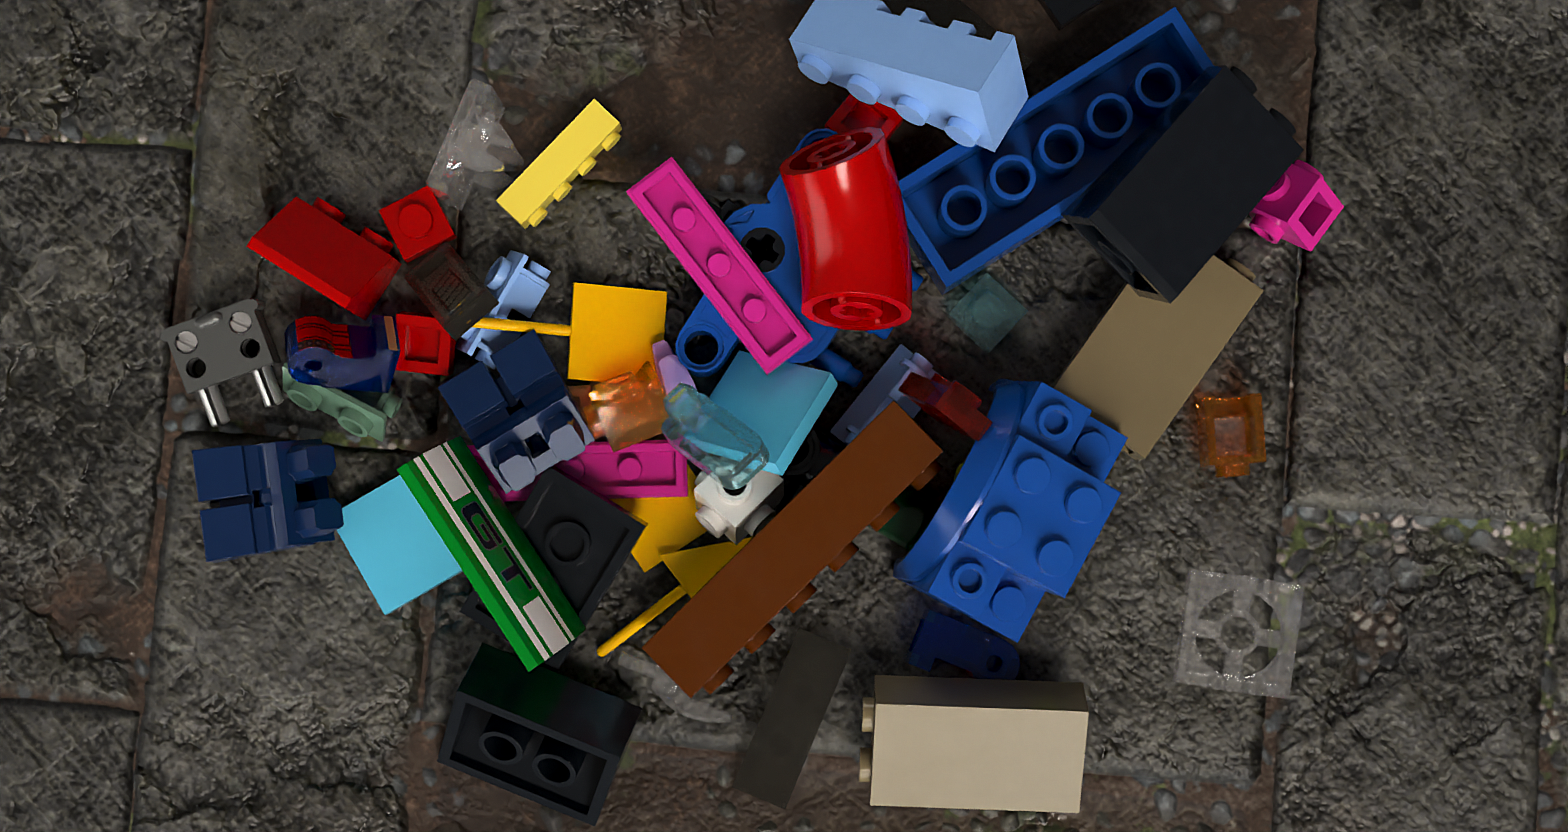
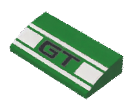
[396,436,586,672]

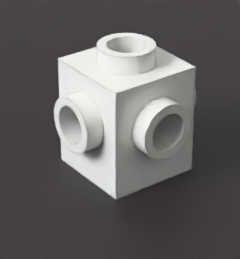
[694,459,784,545]

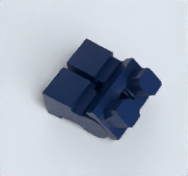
[438,329,595,494]
[192,439,344,563]

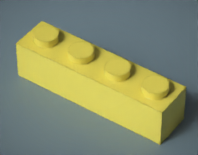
[496,99,622,229]

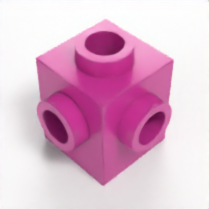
[1249,160,1344,252]

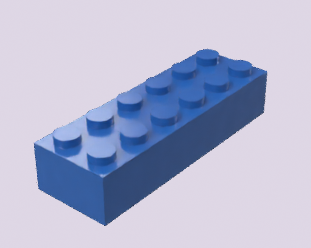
[898,7,1214,295]

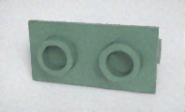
[282,352,403,442]

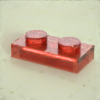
[898,372,993,442]

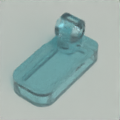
[661,383,770,490]

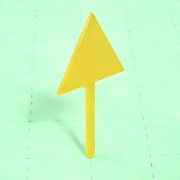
[596,537,752,657]

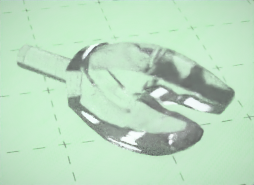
[617,651,732,723]

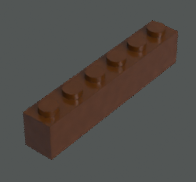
[642,400,943,698]

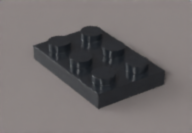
[459,465,648,672]

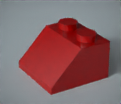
[246,196,402,321]

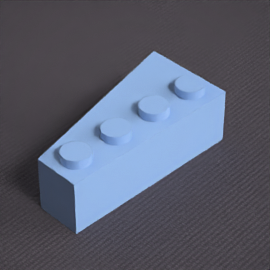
[789,0,1029,152]

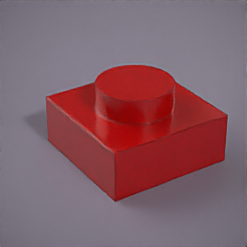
[824,94,904,141]
[378,185,458,263]
[392,311,456,376]

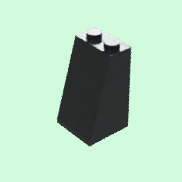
[1061,65,1304,304]

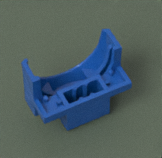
[893,378,1128,643]

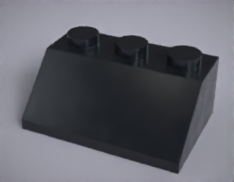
[437,642,642,826]

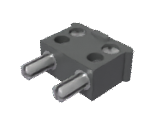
[160,298,284,427]

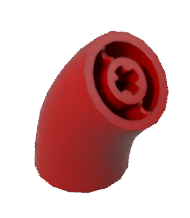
[778,127,912,331]

